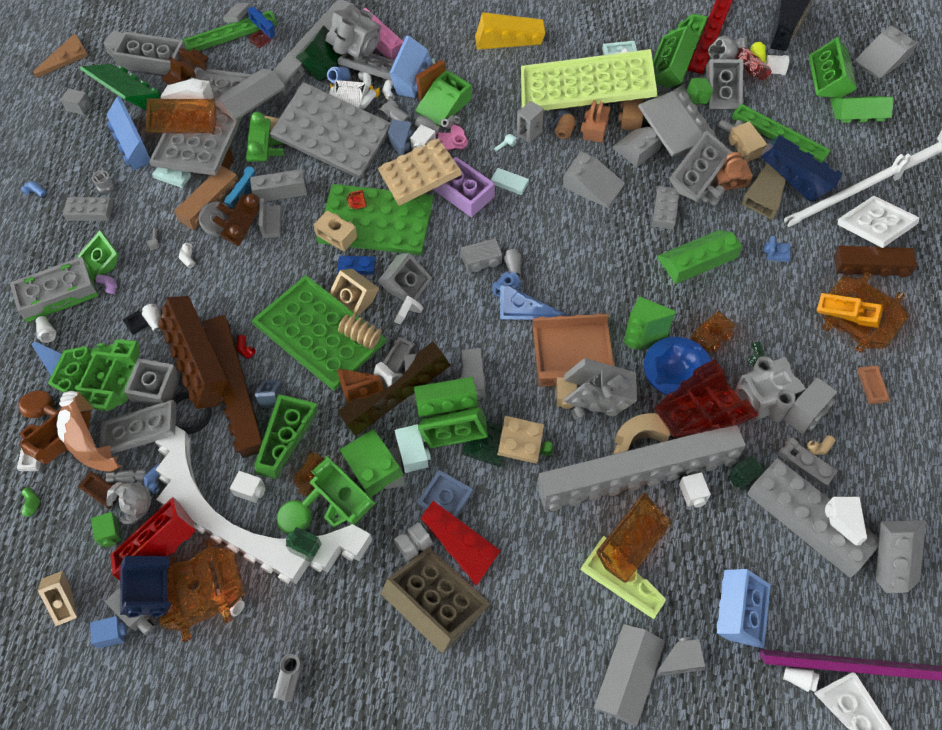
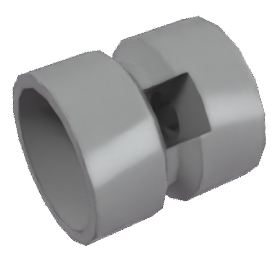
[393,522,433,562]

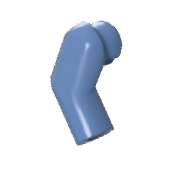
[21,181,47,197]
[144,465,160,494]

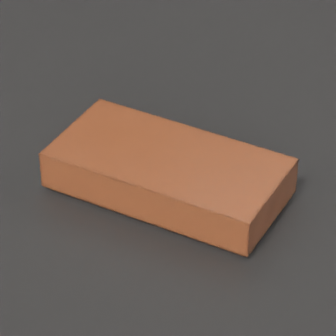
[857,365,890,404]

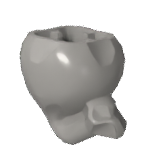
[708,36,747,59]

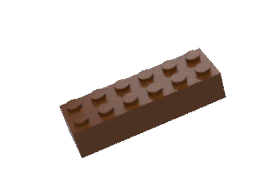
[159,296,227,409]

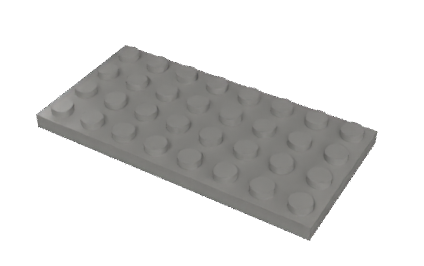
[149,67,252,176]

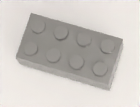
[112,31,187,75]

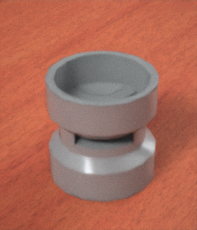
[92,170,114,194]

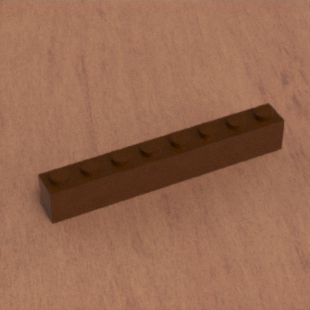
[203,315,263,458]

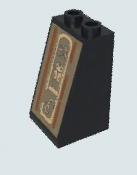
[770,0,812,51]

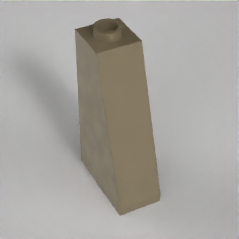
[741,163,786,220]

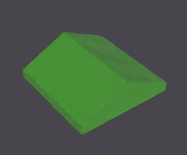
[77,231,119,280]

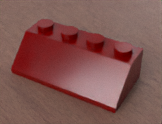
[110,497,196,580]

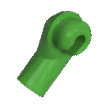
[21,487,40,517]

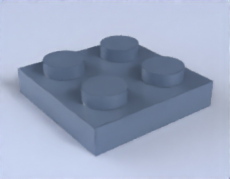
[417,470,474,518]

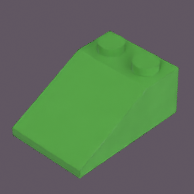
[340,429,404,497]

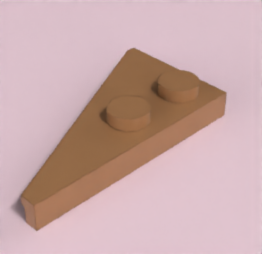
[33,34,88,78]

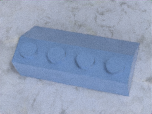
[107,96,150,170]

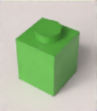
[686,78,713,104]
[91,512,122,548]

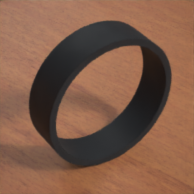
[172,391,212,434]

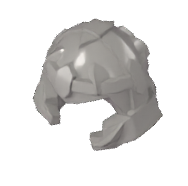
[106,482,152,524]

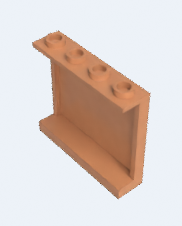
[533,313,614,387]

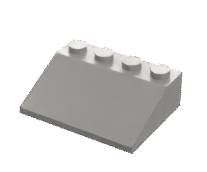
[638,91,719,156]

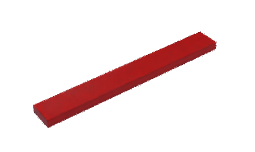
[687,0,733,75]

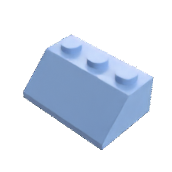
[389,35,432,98]
[717,569,771,648]

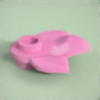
[438,124,468,151]

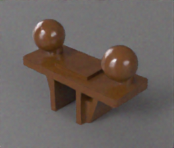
[162,48,208,85]
[213,194,260,246]

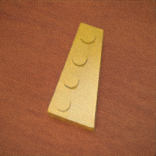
[475,12,545,50]

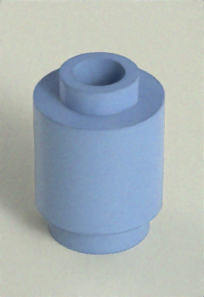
[327,66,350,84]

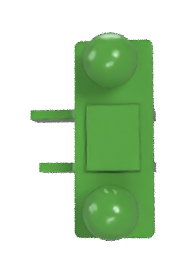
[246,111,285,162]

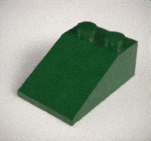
[296,25,343,81]

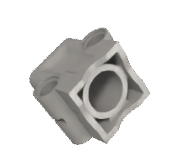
[325,5,381,60]
[735,356,806,422]

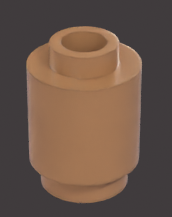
[555,114,575,139]

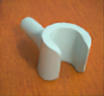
[494,134,517,151]

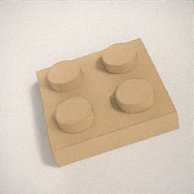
[497,416,544,464]

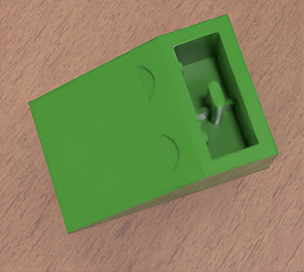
[415,70,472,127]

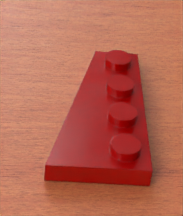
[420,501,500,586]

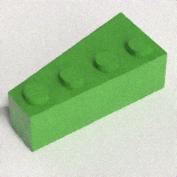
[255,394,318,479]

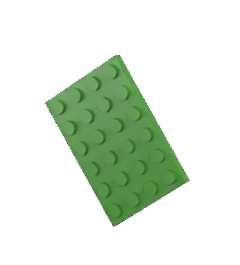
[317,184,434,255]
[252,275,387,391]

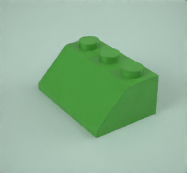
[830,96,893,123]
[623,296,676,350]
[414,377,478,419]
[418,407,488,449]

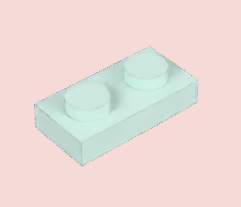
[602,41,637,55]
[152,167,191,188]

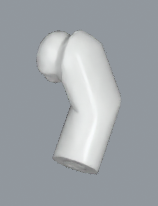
[179,243,196,269]

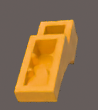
[817,293,883,328]

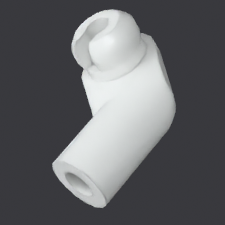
[358,71,371,90]
[382,80,395,101]

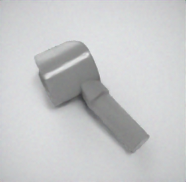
[147,228,160,251]

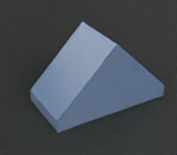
[255,380,282,408]

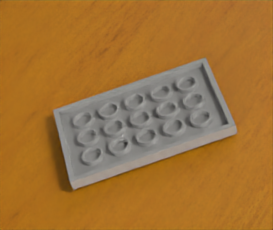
[270,82,391,179]

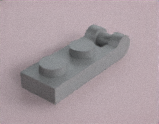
[777,438,838,488]

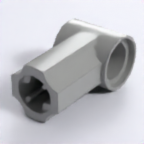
[377,100,412,122]
[273,654,304,702]

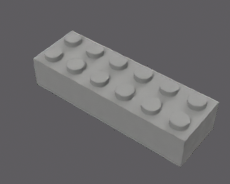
[747,458,879,578]

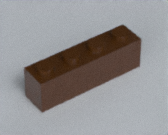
[834,246,917,277]

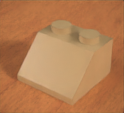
[329,269,379,316]

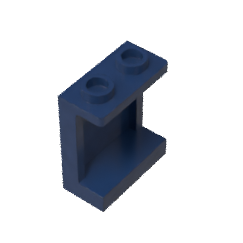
[120,556,171,617]

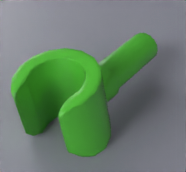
[539,441,554,456]

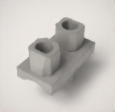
[695,181,725,207]

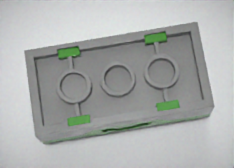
[10,257,99,323]

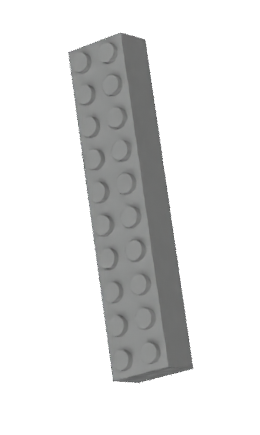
[537,424,746,511]

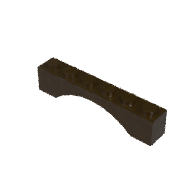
[338,342,451,436]

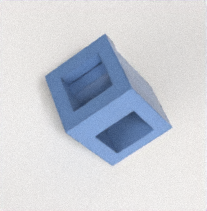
[493,272,521,298]

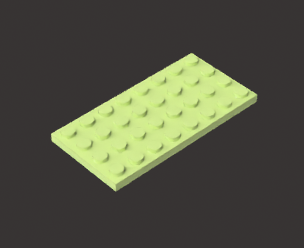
[521,49,657,111]

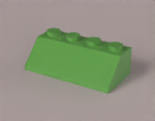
[653,25,699,88]
[809,37,857,98]
[657,230,742,284]

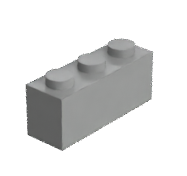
[250,169,307,203]

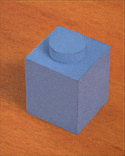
[90,616,127,649]

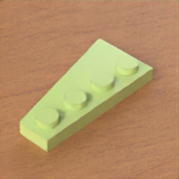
[581,536,666,619]

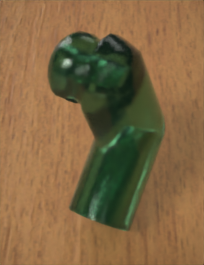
[748,342,765,367]

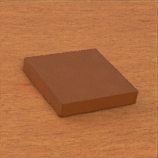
[416,60,446,101]

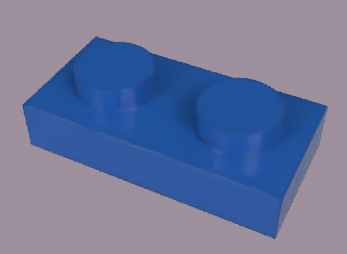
[248,6,275,39]
[337,256,375,275]

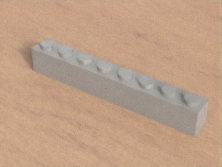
[273,0,354,96]

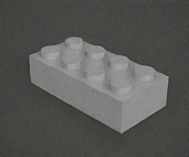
[652,186,679,230]
[63,197,113,221]

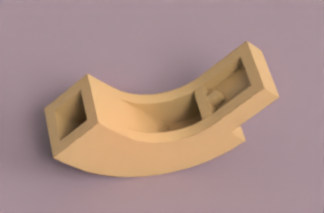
[614,413,676,454]

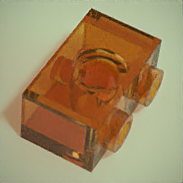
[690,310,736,354]

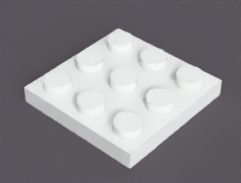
[837,196,919,248]

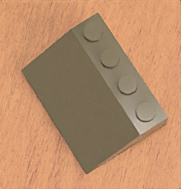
[381,547,490,654]

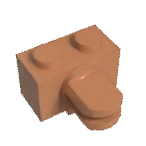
[581,100,611,143]
[712,152,753,190]

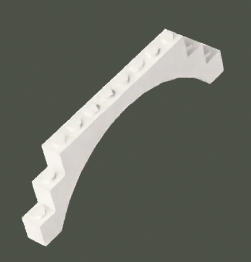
[155,426,372,584]

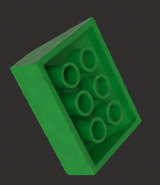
[80,64,165,115]

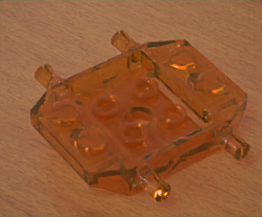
[822,272,909,353]
[159,539,245,642]

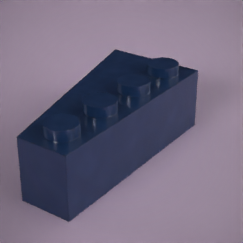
[761,135,843,202]

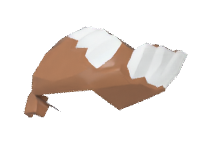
[57,391,122,471]

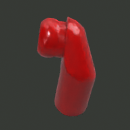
[236,335,256,359]

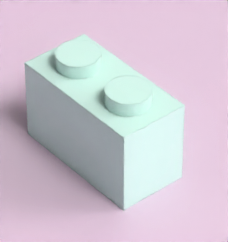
[395,424,431,473]

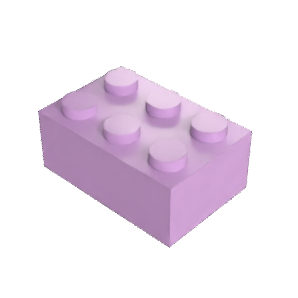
[433,157,495,218]

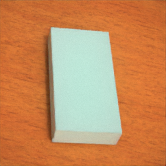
[491,168,529,195]

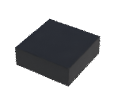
[122,310,149,335]

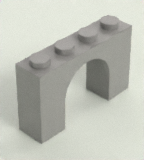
[404,348,485,406]

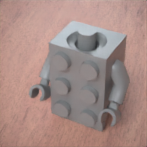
[564,358,637,420]

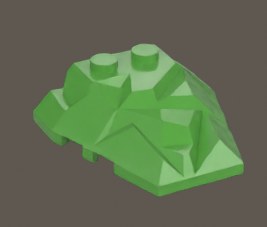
[48,339,140,411]

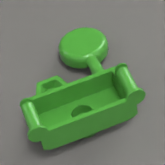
[277,455,376,536]

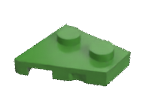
[669,14,708,42]

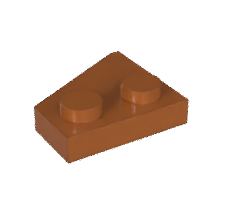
[336,369,384,404]

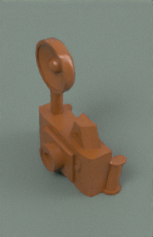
[18,390,91,464]

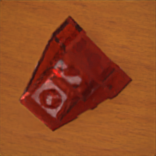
[654,359,758,438]

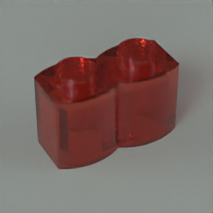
[736,47,772,81]

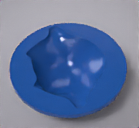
[644,337,713,398]

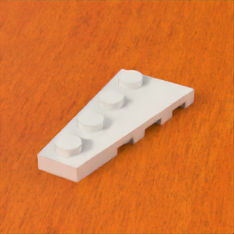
[814,672,892,730]

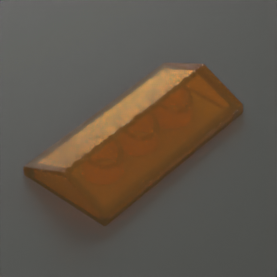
[145,99,217,133]
[596,493,672,583]

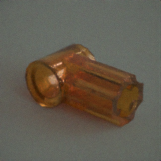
[294,453,325,496]

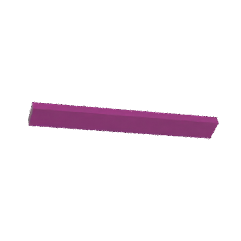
[760,649,942,681]

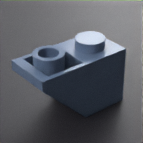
[388,119,415,155]

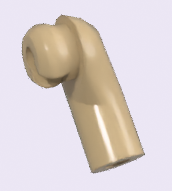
[807,435,836,455]

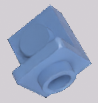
[764,236,790,262]

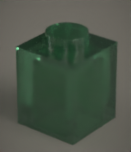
[729,455,765,491]
[285,527,322,562]

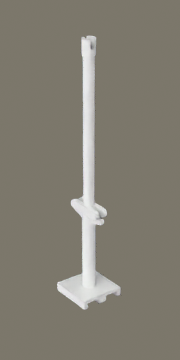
[784,130,942,227]

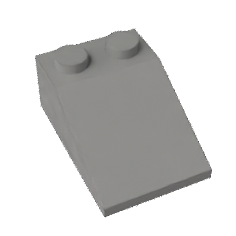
[854,25,917,80]
[706,59,743,110]
[563,151,625,208]

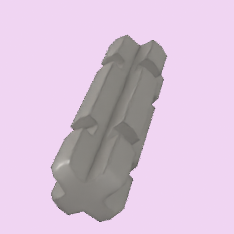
[106,469,147,484]

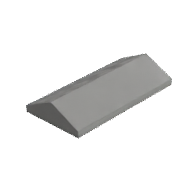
[212,69,285,121]
[669,130,733,201]
[594,624,665,727]

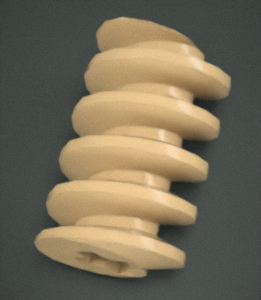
[338,313,382,350]

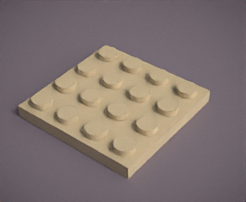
[378,138,462,206]

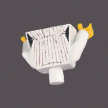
[329,80,380,110]

